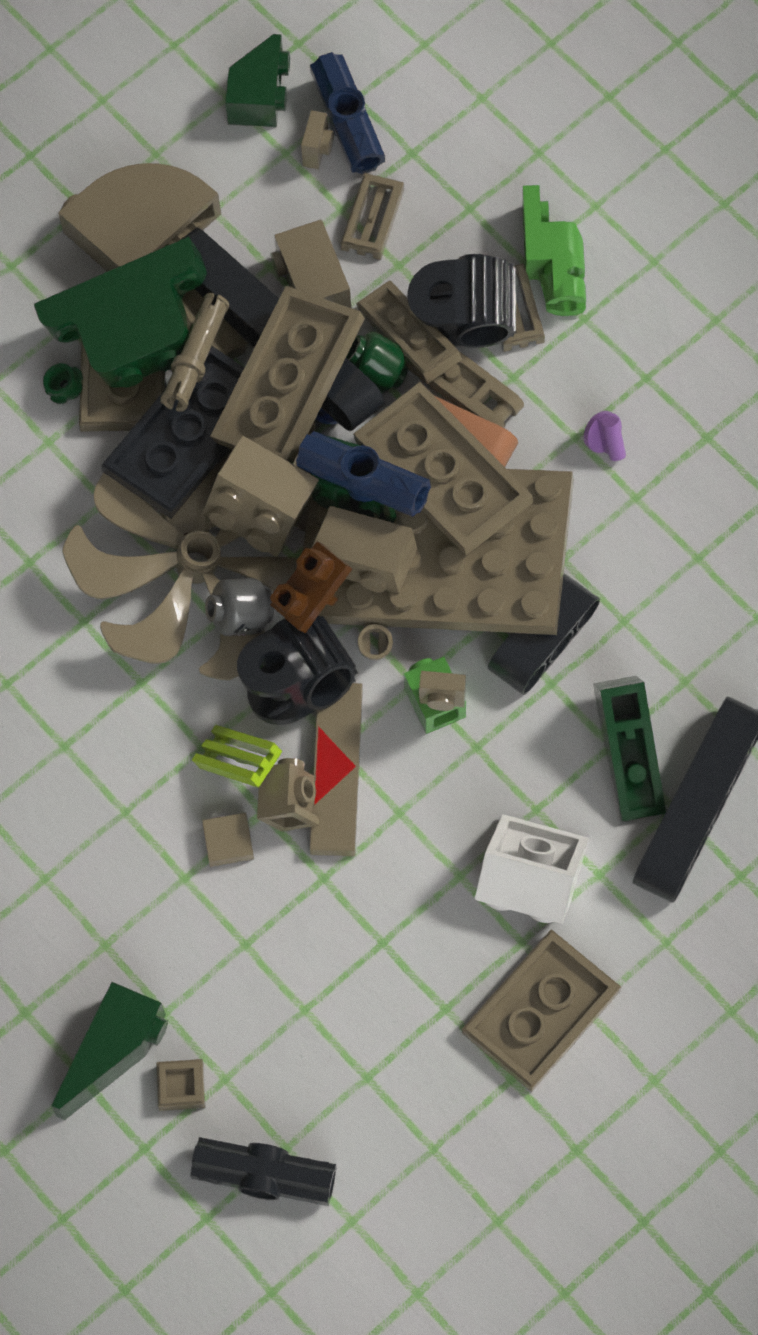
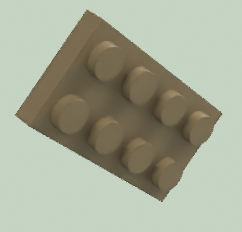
[210,286,365,464]
[353,382,533,556]

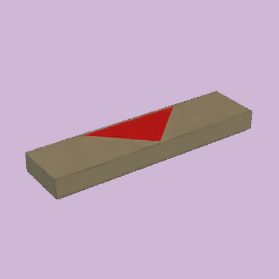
[310,683,363,856]

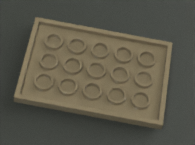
[302,469,574,635]

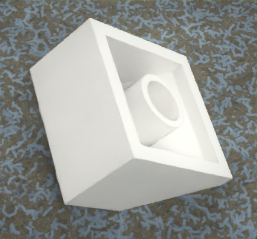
[475,814,589,924]

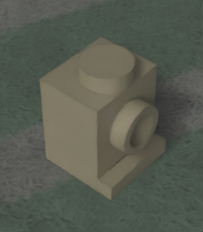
[257,758,320,832]

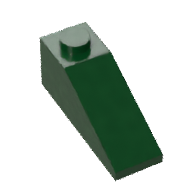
[593,675,666,822]
[51,982,168,1120]

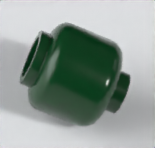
[346,331,408,394]

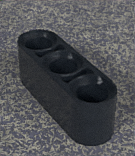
[488,573,600,695]

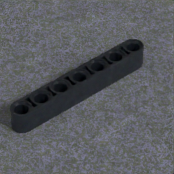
[182,227,385,432]

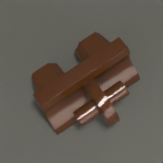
[270,541,353,633]

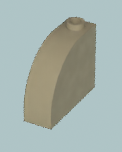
[58,163,221,272]

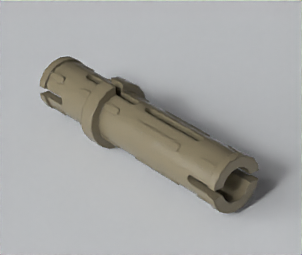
[161,293,229,412]

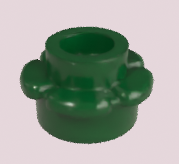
[43,363,83,404]

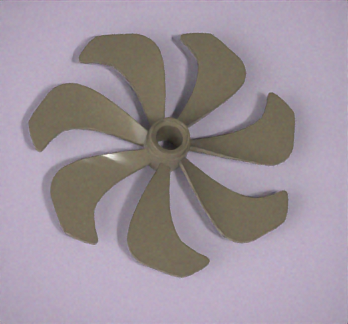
[62,448,310,681]

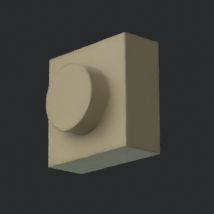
[301,110,334,170]
[419,671,466,711]

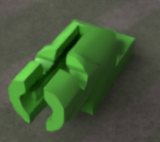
[522,185,586,316]

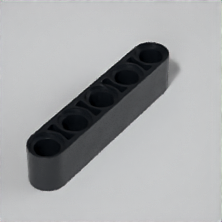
[632,696,758,903]

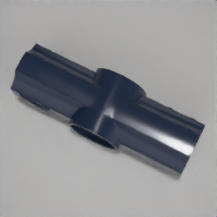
[310,52,385,175]
[296,431,431,517]

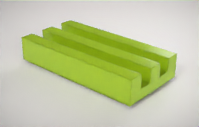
[192,724,282,788]

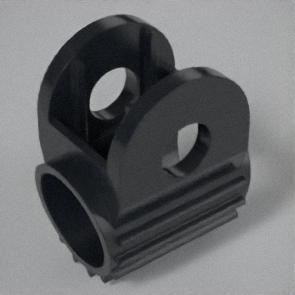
[407,254,516,348]
[237,615,358,725]

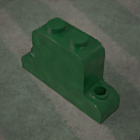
[34,236,206,388]

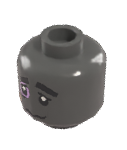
[205,578,274,636]

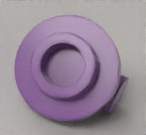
[584,411,626,461]

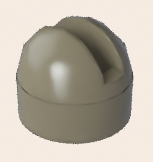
[357,624,393,661]

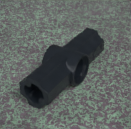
[190,1137,337,1206]

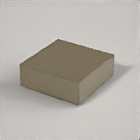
[202,812,254,867]
[156,1059,206,1111]

